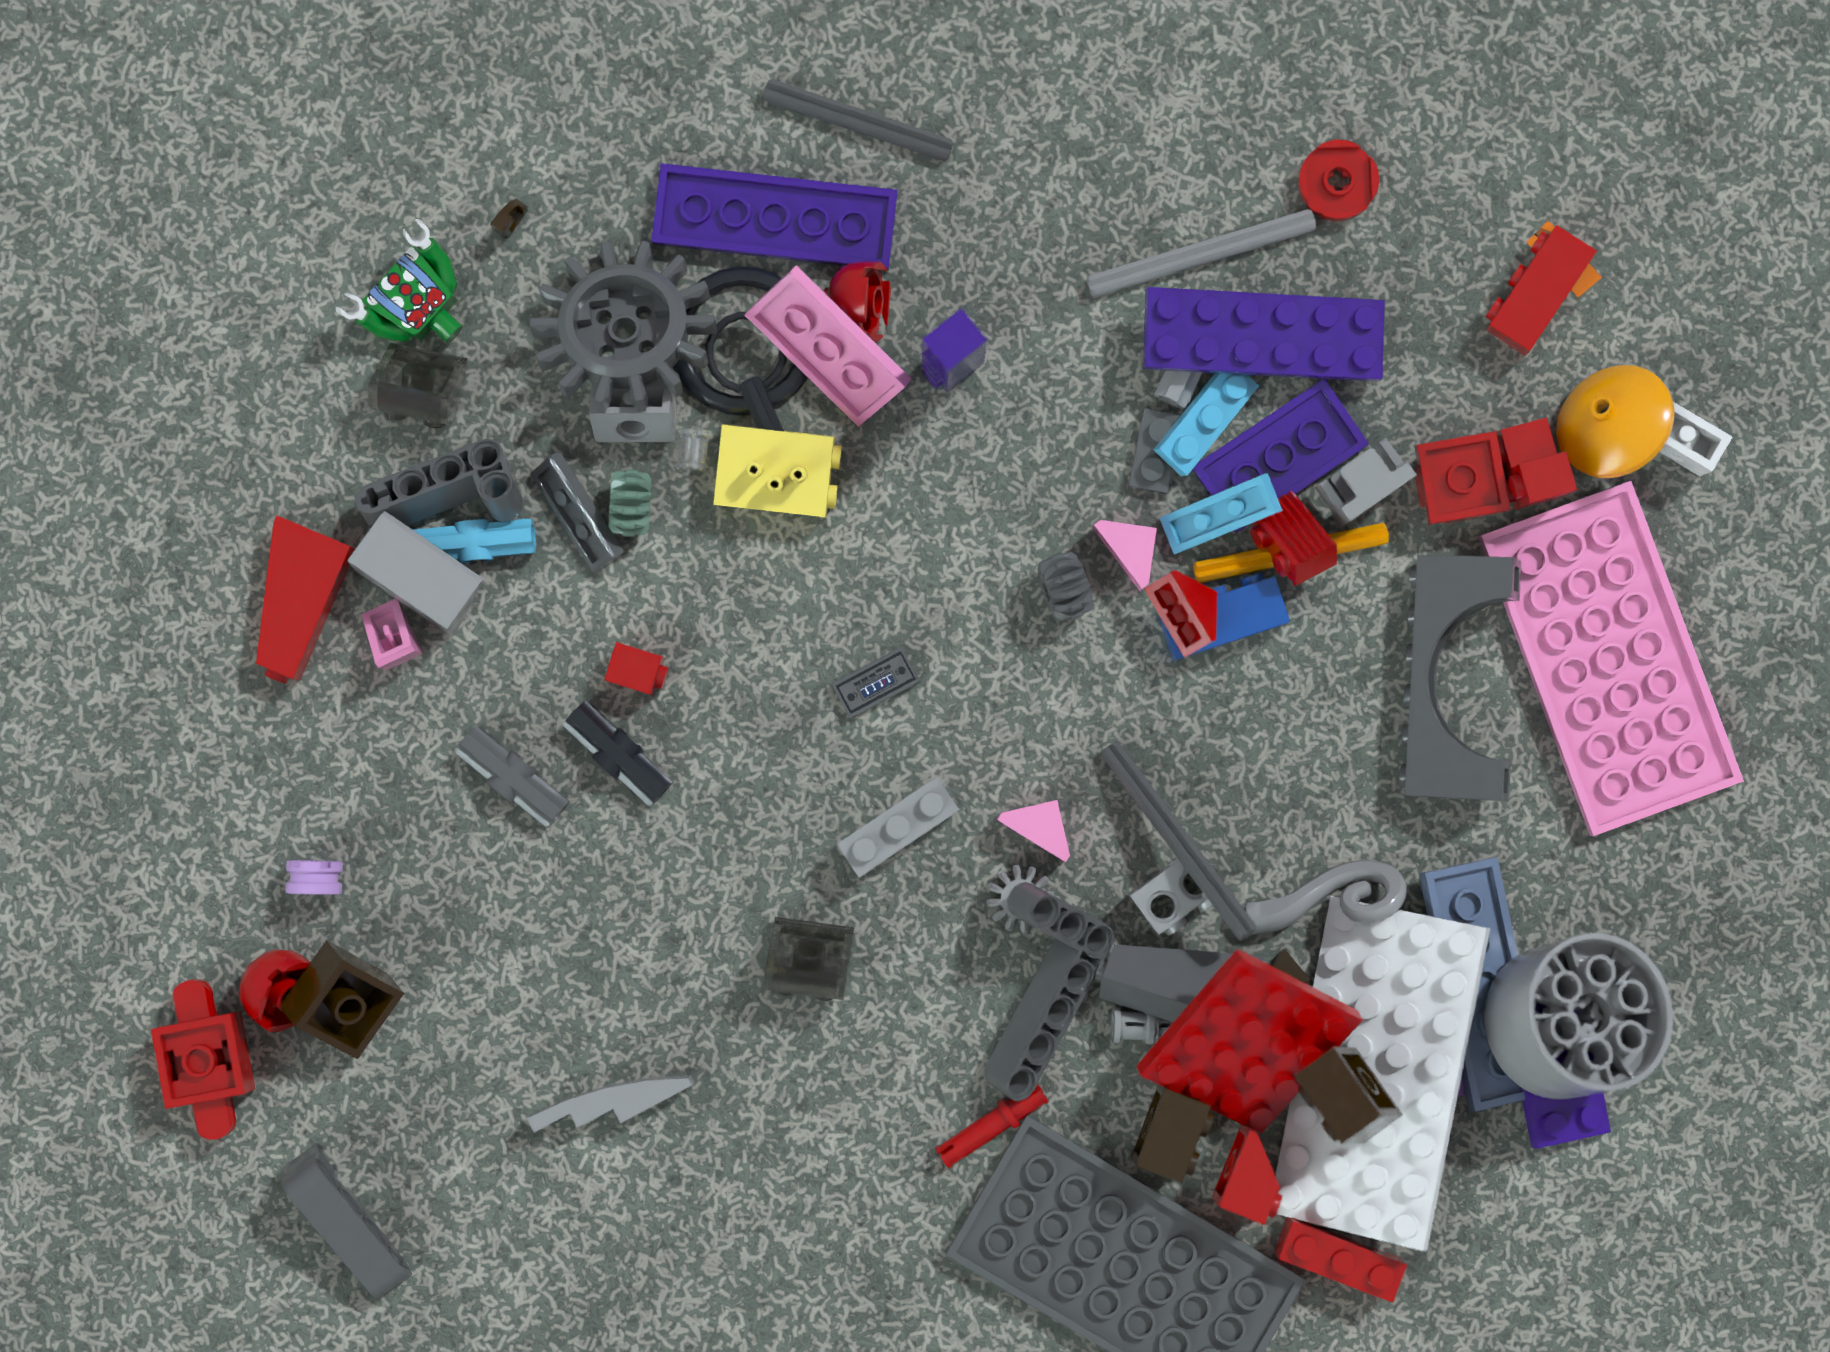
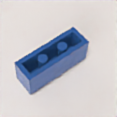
[1158,572,1290,661]

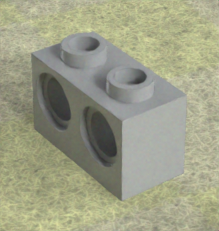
[1128,858,1212,936]

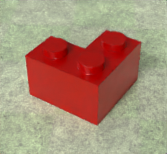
[1496,417,1577,510]

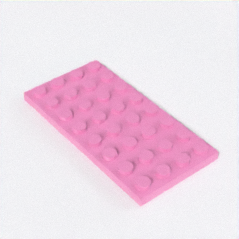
[1479,481,1744,836]

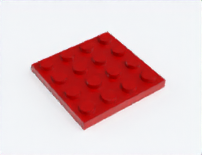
[1136,949,1363,1134]

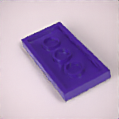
[1192,379,1369,534]
[1520,980,1611,1149]

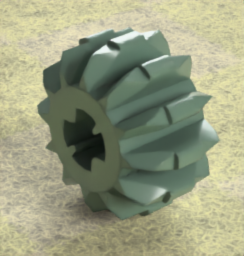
[609,469,652,537]

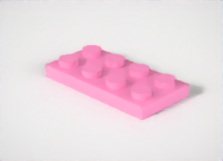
[744,265,911,427]

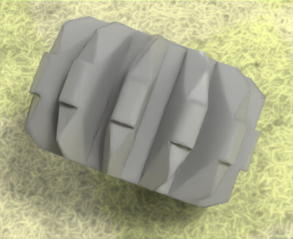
[986,865,1055,933]

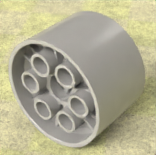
[1484,933,1673,1099]

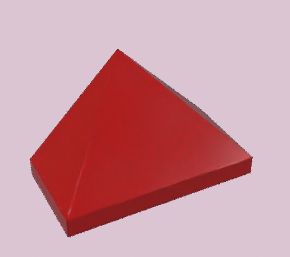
[1144,570,1218,658]

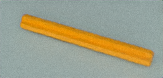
[1193,523,1389,583]

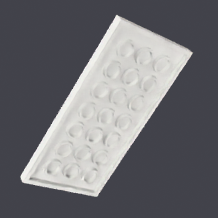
[1275,896,1490,1251]

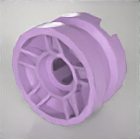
[286,860,343,894]

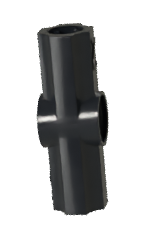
[562,700,674,807]

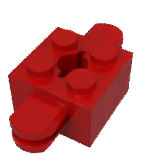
[151,979,256,1140]

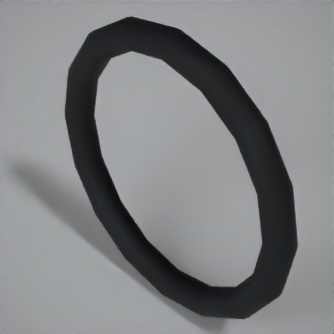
[705,311,787,393]

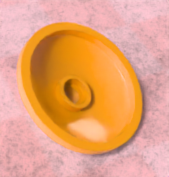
[1556,365,1675,478]

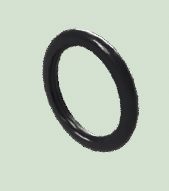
[673,266,808,416]

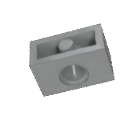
[589,381,677,442]

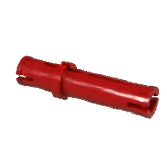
[935,1084,1049,1169]

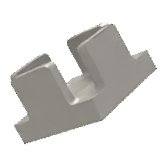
[1315,438,1417,528]

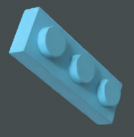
[1153,373,1259,476]
[1160,473,1283,555]

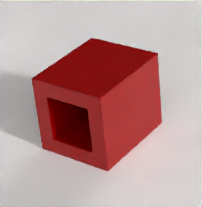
[604,642,669,696]

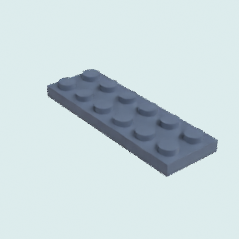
[1418,857,1525,1112]

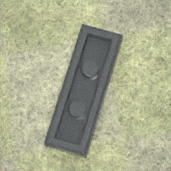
[530,451,624,573]

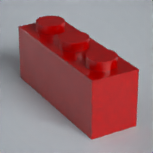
[1485,225,1597,356]
[1274,1217,1407,1303]

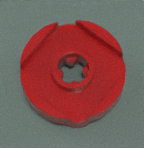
[1298,140,1379,221]

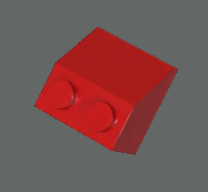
[1211,1124,1282,1225]

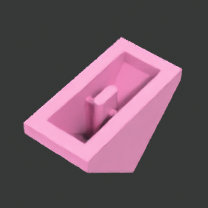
[1092,520,1157,591]
[361,599,423,670]
[996,800,1070,862]

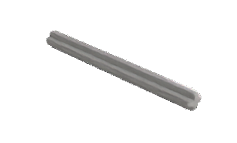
[1087,209,1316,297]

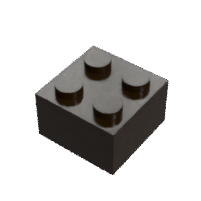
[280,940,404,1059]
[1295,1047,1403,1145]
[1131,1085,1214,1183]

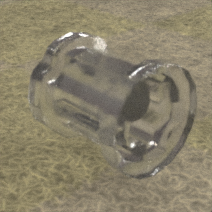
[674,428,712,473]

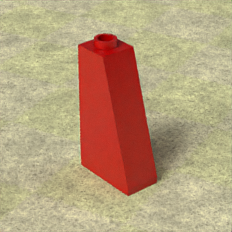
[256,515,355,684]

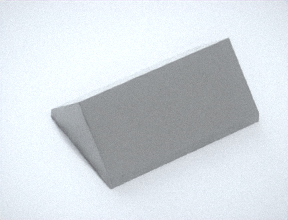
[347,511,484,637]

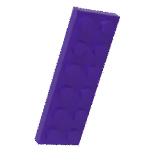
[651,163,898,271]
[1143,287,1385,382]

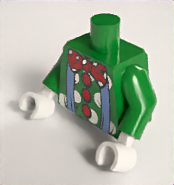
[336,219,463,343]

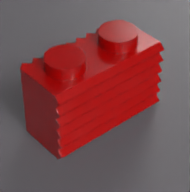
[1250,491,1337,586]

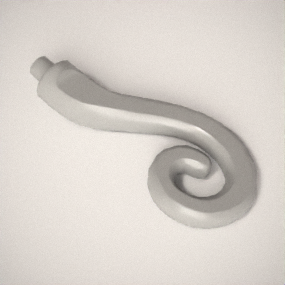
[1246,860,1407,934]

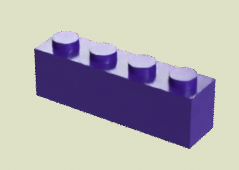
[921,308,987,393]

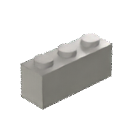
[837,777,959,878]

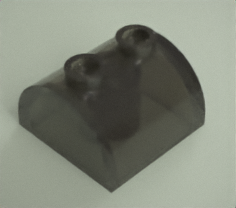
[368,343,468,428]
[763,917,854,1001]

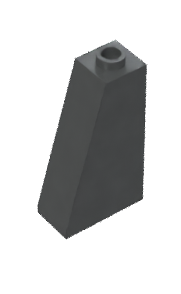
[1095,945,1264,1022]

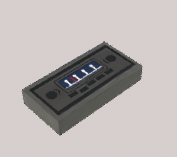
[832,646,920,719]

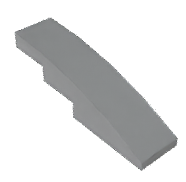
[526,1075,695,1132]

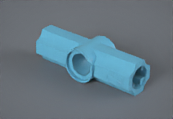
[414,518,536,564]

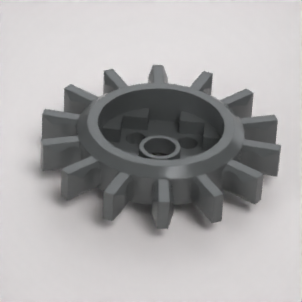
[530,241,717,413]

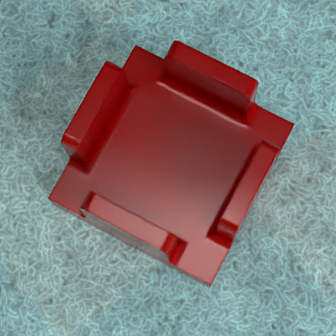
[1414,431,1511,525]

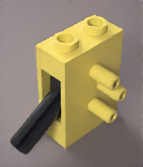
[713,376,842,517]

